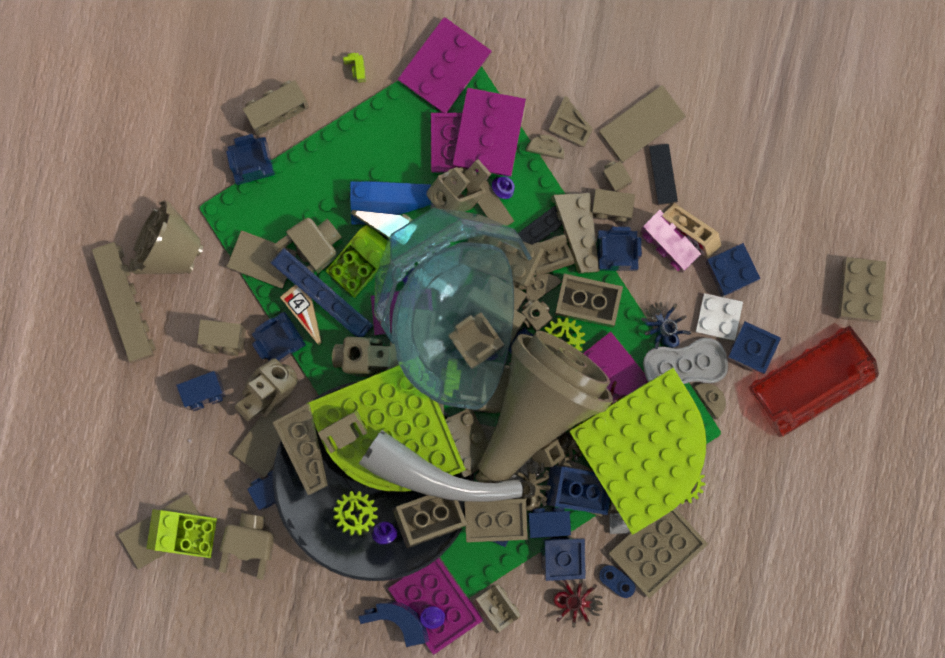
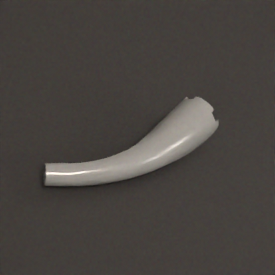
[359,430,522,502]

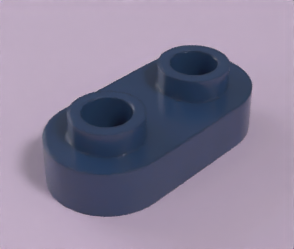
[599,565,636,598]

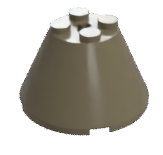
[129,200,203,274]

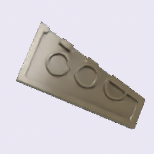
[551,193,599,274]
[273,404,328,495]

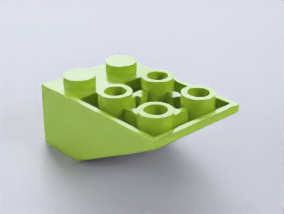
[326,225,398,298]
[146,509,217,558]

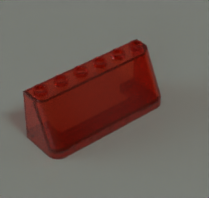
[748,325,879,437]

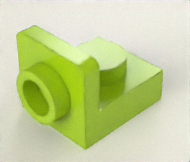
[343,53,366,83]

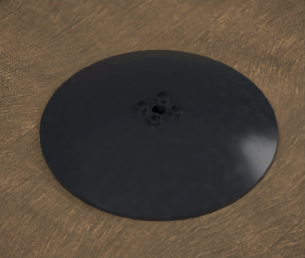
[273,381,474,581]

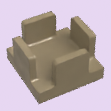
[448,312,505,369]
[318,410,368,453]

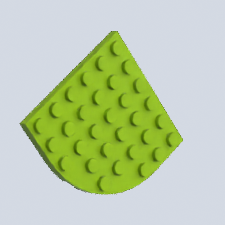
[307,357,466,491]
[569,367,706,535]

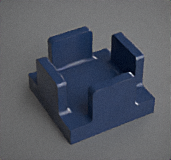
[226,134,275,185]
[597,227,642,271]
[252,312,306,363]
[728,321,781,374]
[541,536,586,581]

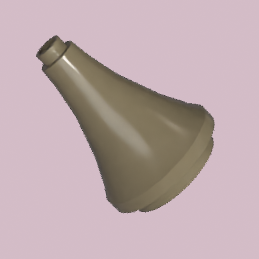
[475,331,613,483]

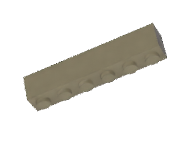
[92,242,156,363]

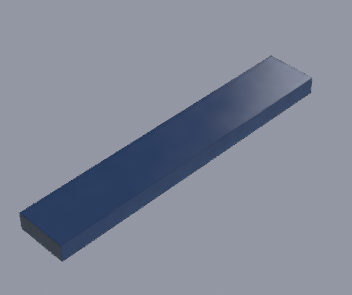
[270,247,373,337]

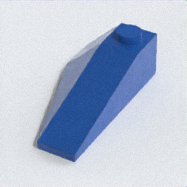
[351,182,431,225]

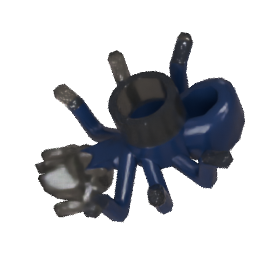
[641,302,691,349]

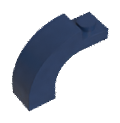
[358,601,429,647]

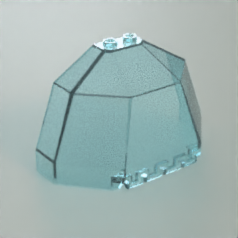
[374,207,532,344]

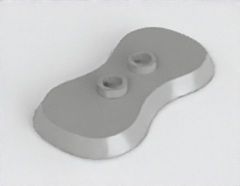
[644,338,728,384]

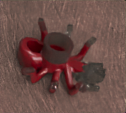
[553,579,603,628]

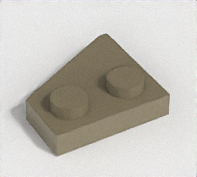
[549,96,593,148]

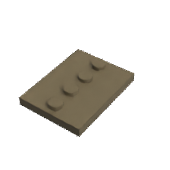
[608,508,708,598]

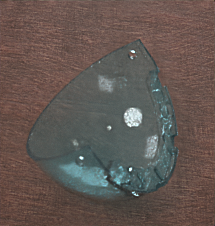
[392,242,514,410]

